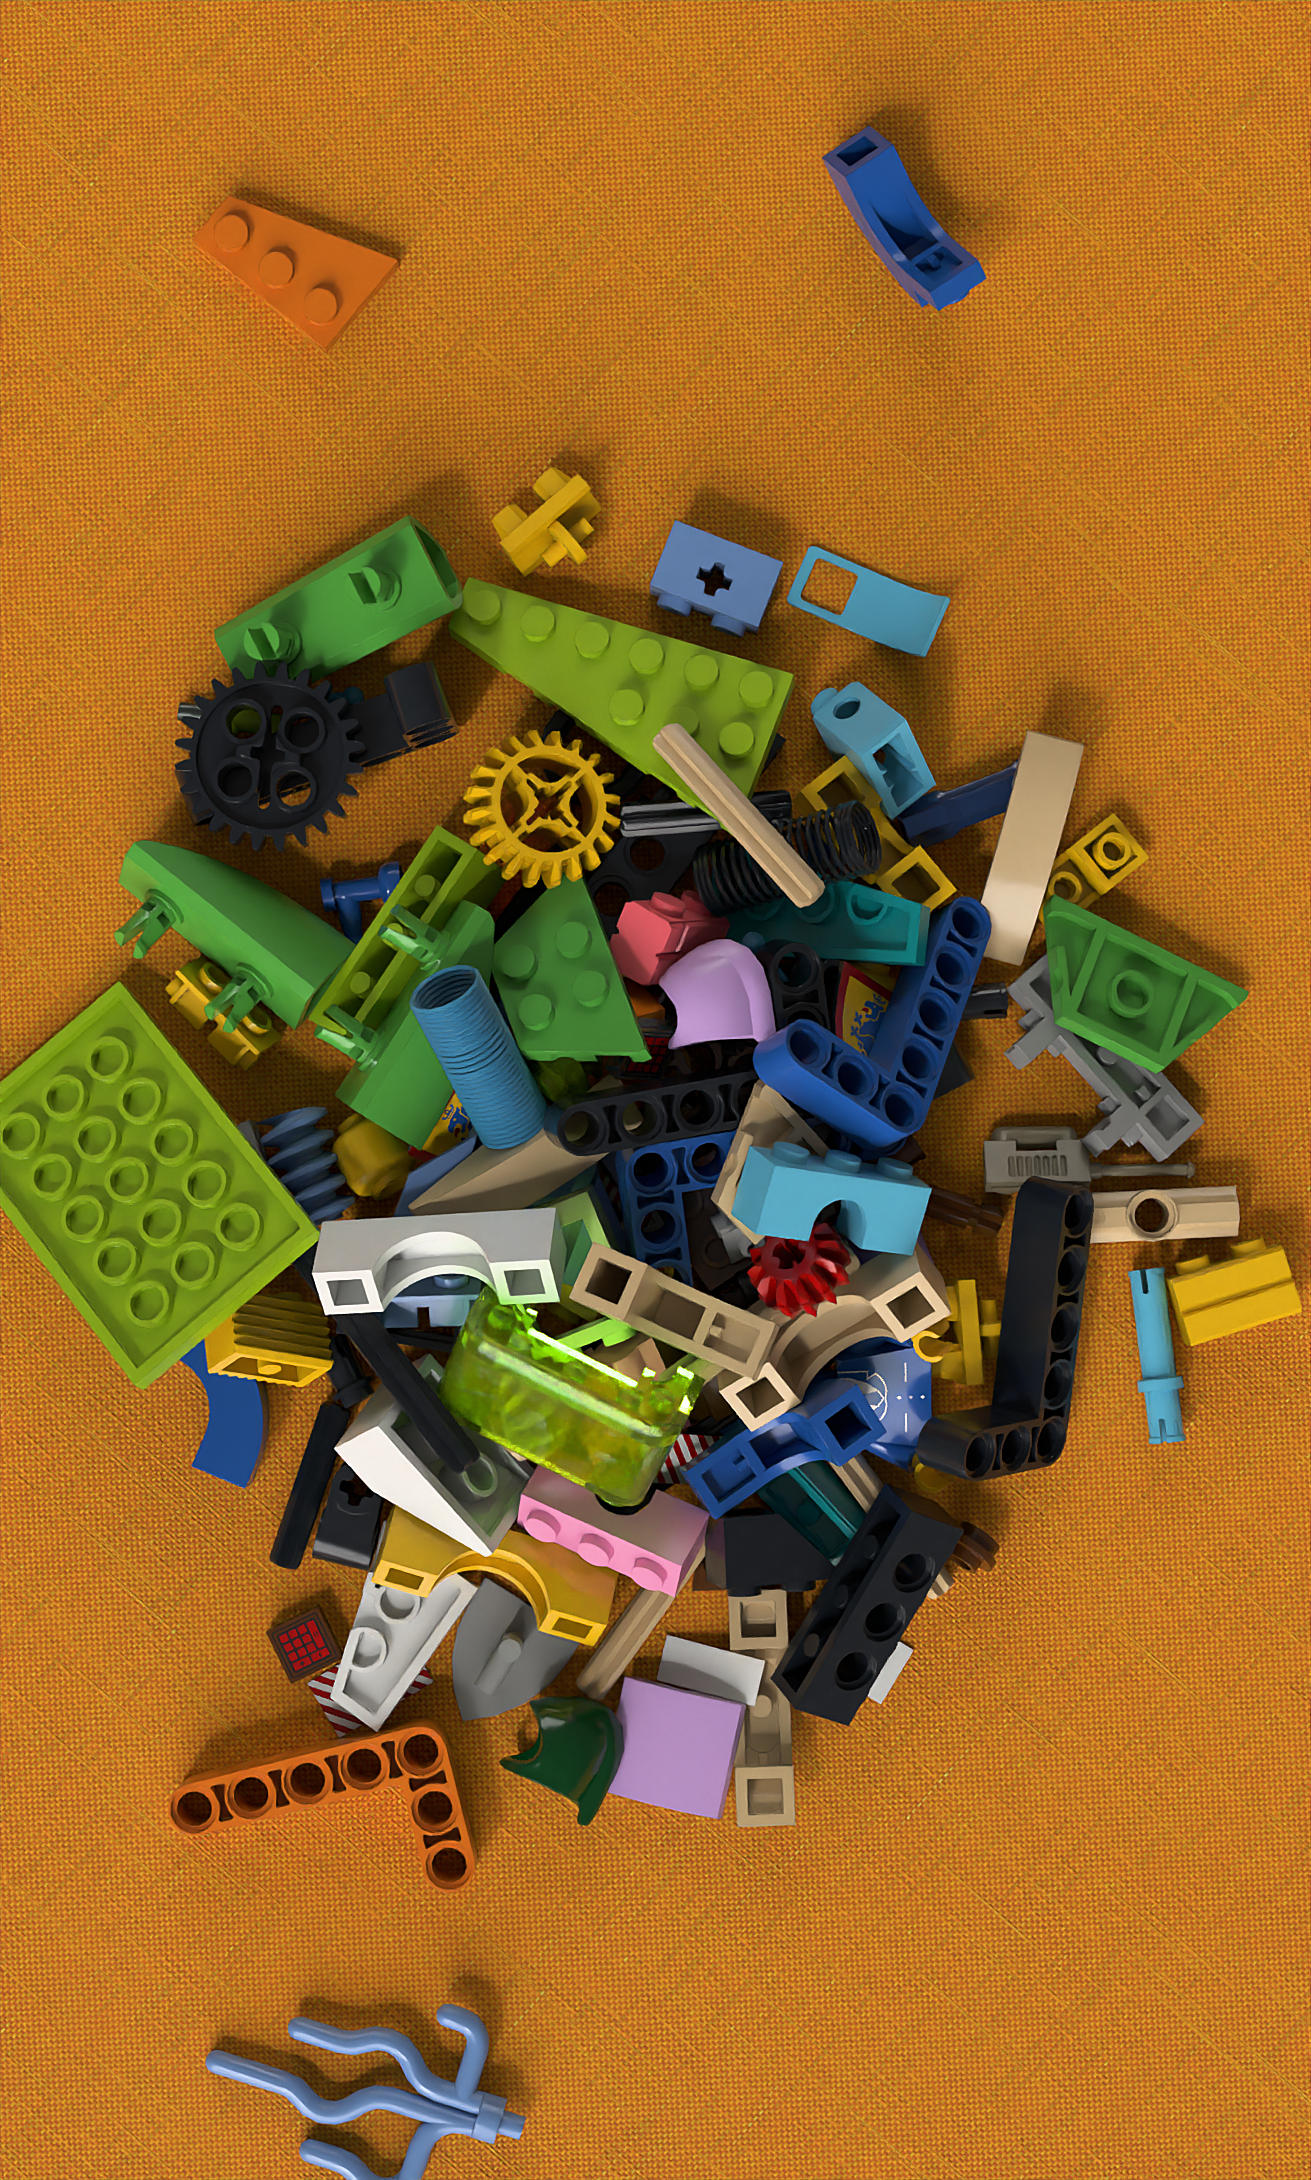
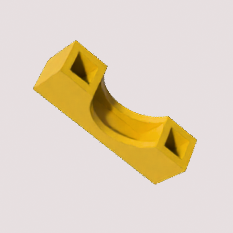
[371,1504,619,1646]

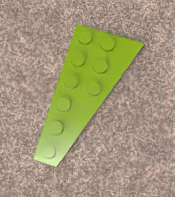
[448,577,795,835]

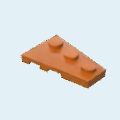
[192,195,400,353]

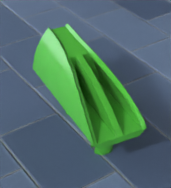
[214,515,463,712]
[114,840,357,1033]
[314,899,495,1151]

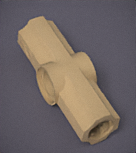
[1090,1186,1240,1243]

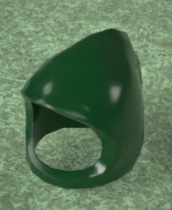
[499,1696,624,1826]

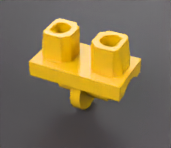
[492,467,602,577]
[931,1278,1002,1385]

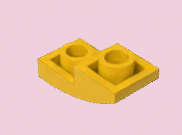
[1037,813,1150,925]

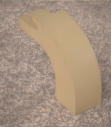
[569,1241,780,1381]

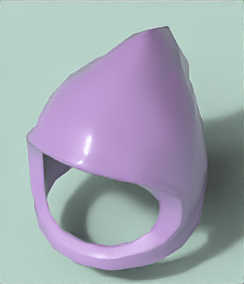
[659,939,776,1050]

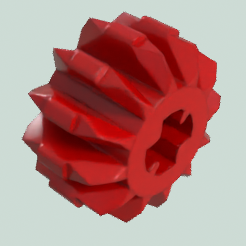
[747,1219,852,1320]

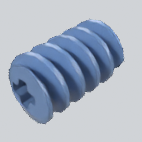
[254,1107,356,1226]

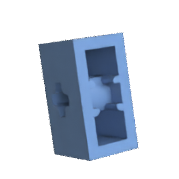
[650,520,783,638]

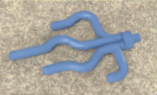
[205,2004,526,2180]

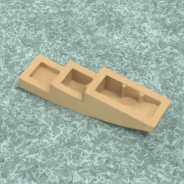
[407,1074,644,1216]

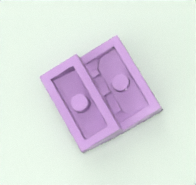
[608,1676,746,1819]

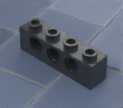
[770,1483,964,1726]

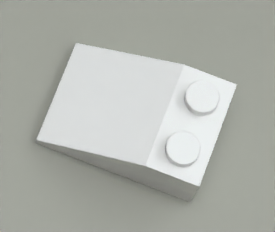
[334,1353,535,1557]

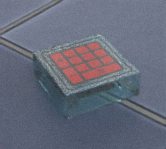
[605,1018,677,1081]

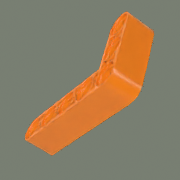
[168,1717,478,1892]

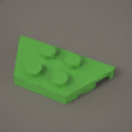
[492,871,652,1062]
[1043,894,1249,1074]

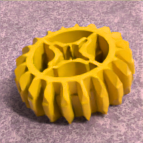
[463,730,621,889]

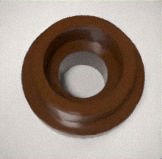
[949,1521,1000,1574]

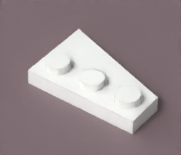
[330,1520,480,1732]

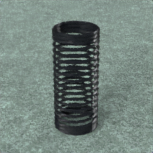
[692,799,882,917]

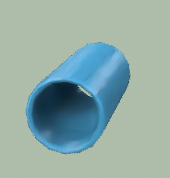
[409,965,549,1149]

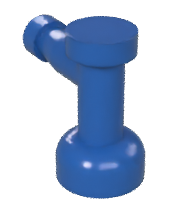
[320,860,404,945]

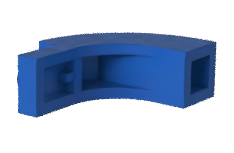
[821,126,987,311]
[179,1339,270,1489]
[679,1379,887,1520]

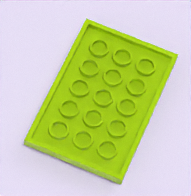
[0,981,321,1390]

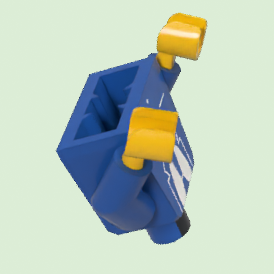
[809,1318,953,1494]

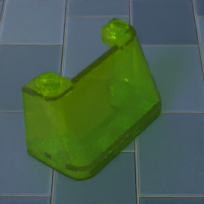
[435,1283,706,1507]

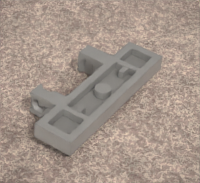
[1004,953,1205,1163]

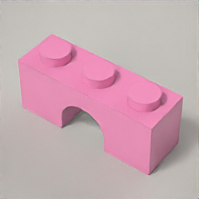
[516,1446,710,1597]

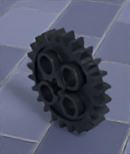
[175,661,366,853]

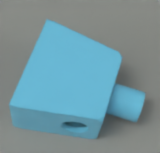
[811,681,936,820]

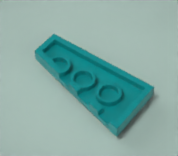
[711,839,931,966]

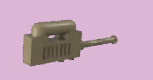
[982,1126,1196,1195]

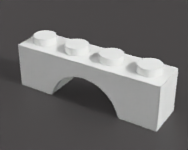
[312,1208,567,1315]

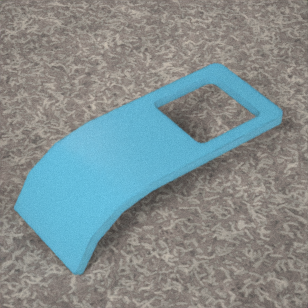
[787,546,951,657]

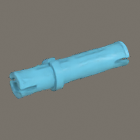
[1128,1267,1186,1444]

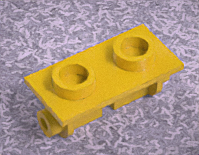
[165,956,283,1072]

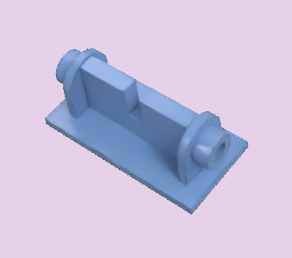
[373,1273,483,1328]

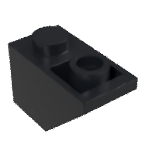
[705,1507,835,1597]

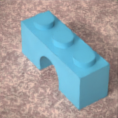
[731,1142,932,1256]

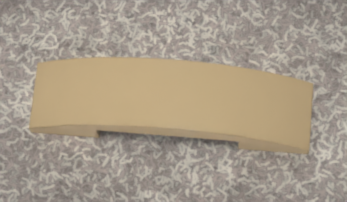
[979,729,1084,966]
[728,1589,796,1827]

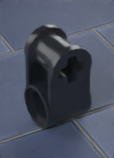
[312,1461,385,1571]

